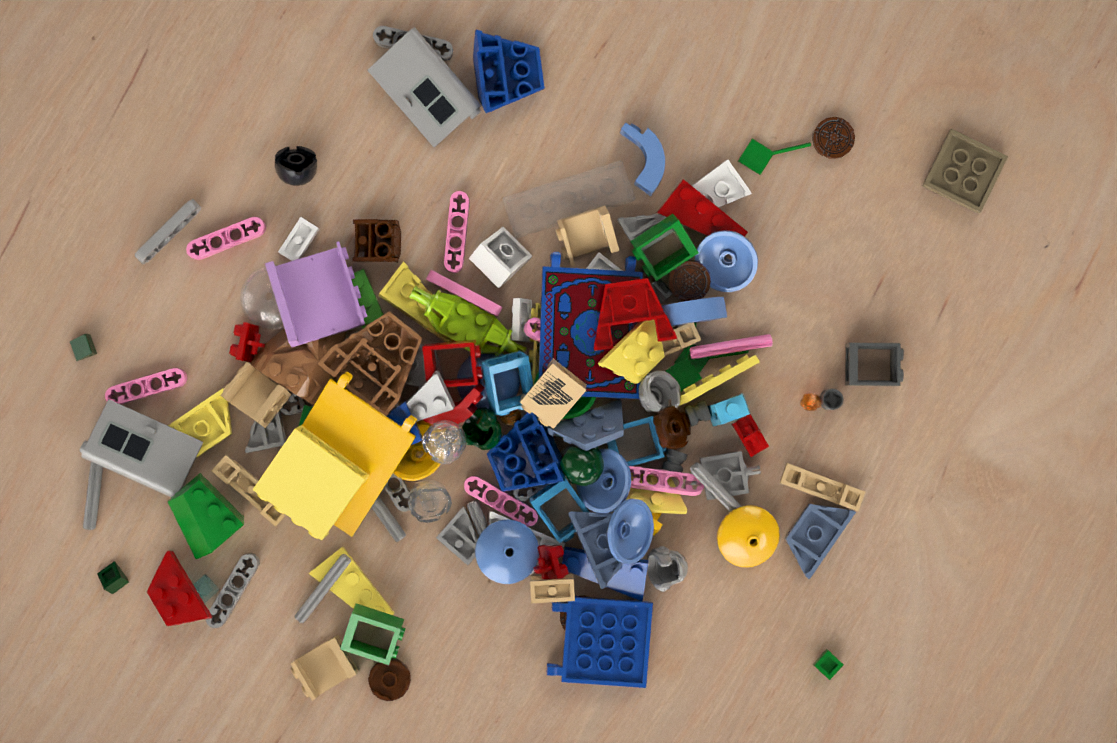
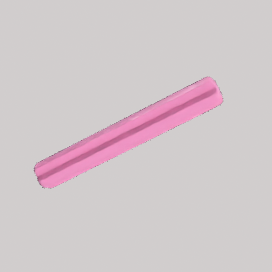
[690,334,773,359]

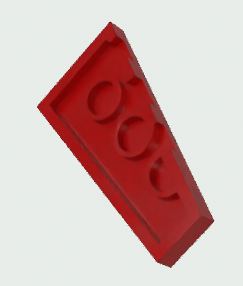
[656,179,748,237]

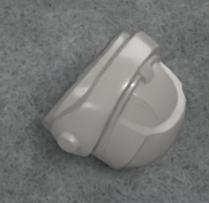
[639,371,681,412]
[647,546,688,592]

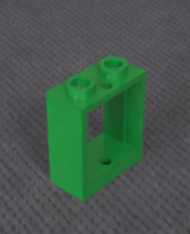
[630,214,699,281]
[340,603,406,665]

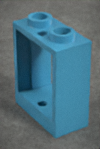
[481,351,533,416]
[607,416,667,466]
[529,477,589,543]

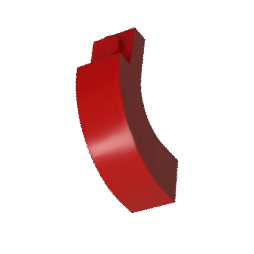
[423,383,485,426]

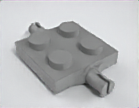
[689,451,761,500]

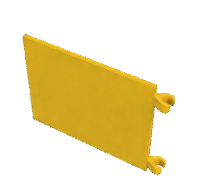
[302,372,417,537]

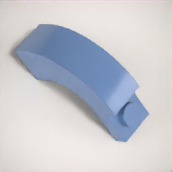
[620,123,665,196]
[662,297,727,326]

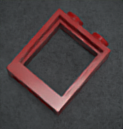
[422,340,483,387]

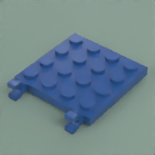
[546,596,653,688]

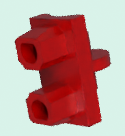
[229,322,265,362]
[732,414,769,457]
[533,545,569,580]

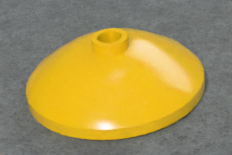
[393,420,446,481]
[717,505,780,567]

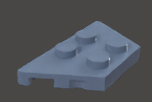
[548,399,624,451]
[785,504,856,579]
[568,511,624,589]

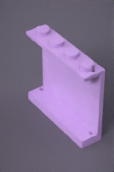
[265,241,367,347]

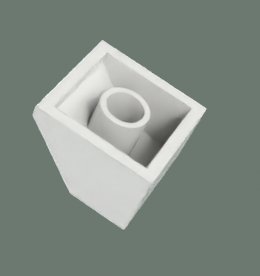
[469,227,532,288]

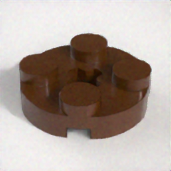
[653,406,691,449]

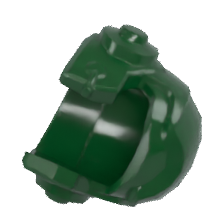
[460,407,502,450]
[560,446,604,486]

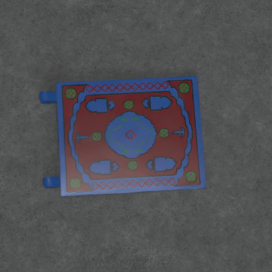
[538,252,643,399]

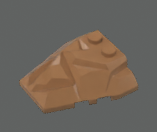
[318,312,423,416]
[250,328,347,405]

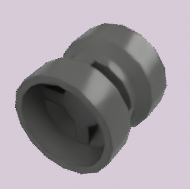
[819,389,844,410]
[684,400,711,427]
[662,448,688,473]

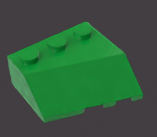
[168,473,244,560]

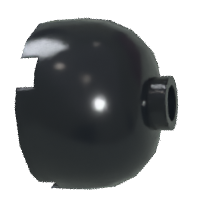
[275,146,317,186]

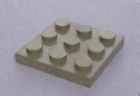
[922,129,1008,214]

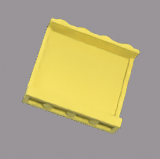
[253,425,370,540]

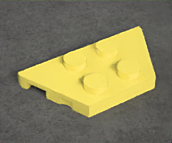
[598,320,665,384]
[168,388,232,458]
[626,470,687,514]

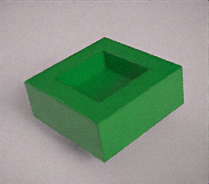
[813,649,844,680]

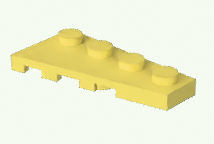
[379,261,450,342]
[309,547,395,627]

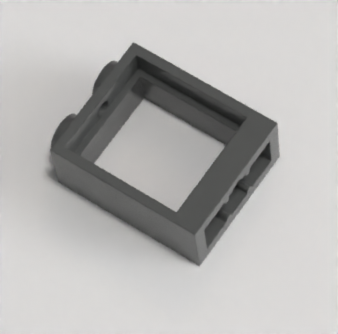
[845,343,904,386]

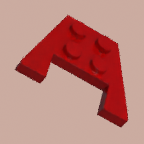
[594,278,677,351]

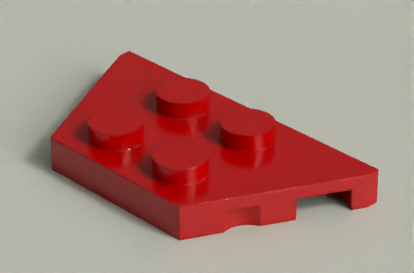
[147,550,212,626]

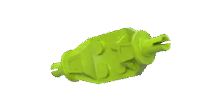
[409,286,527,356]

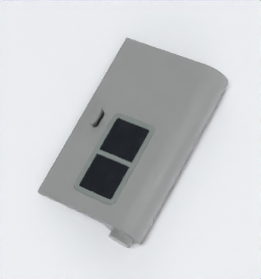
[368,27,482,147]
[80,399,203,497]

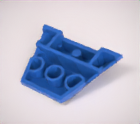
[473,29,545,113]
[487,412,565,492]

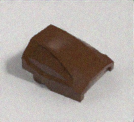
[352,219,401,263]

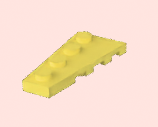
[679,355,760,406]

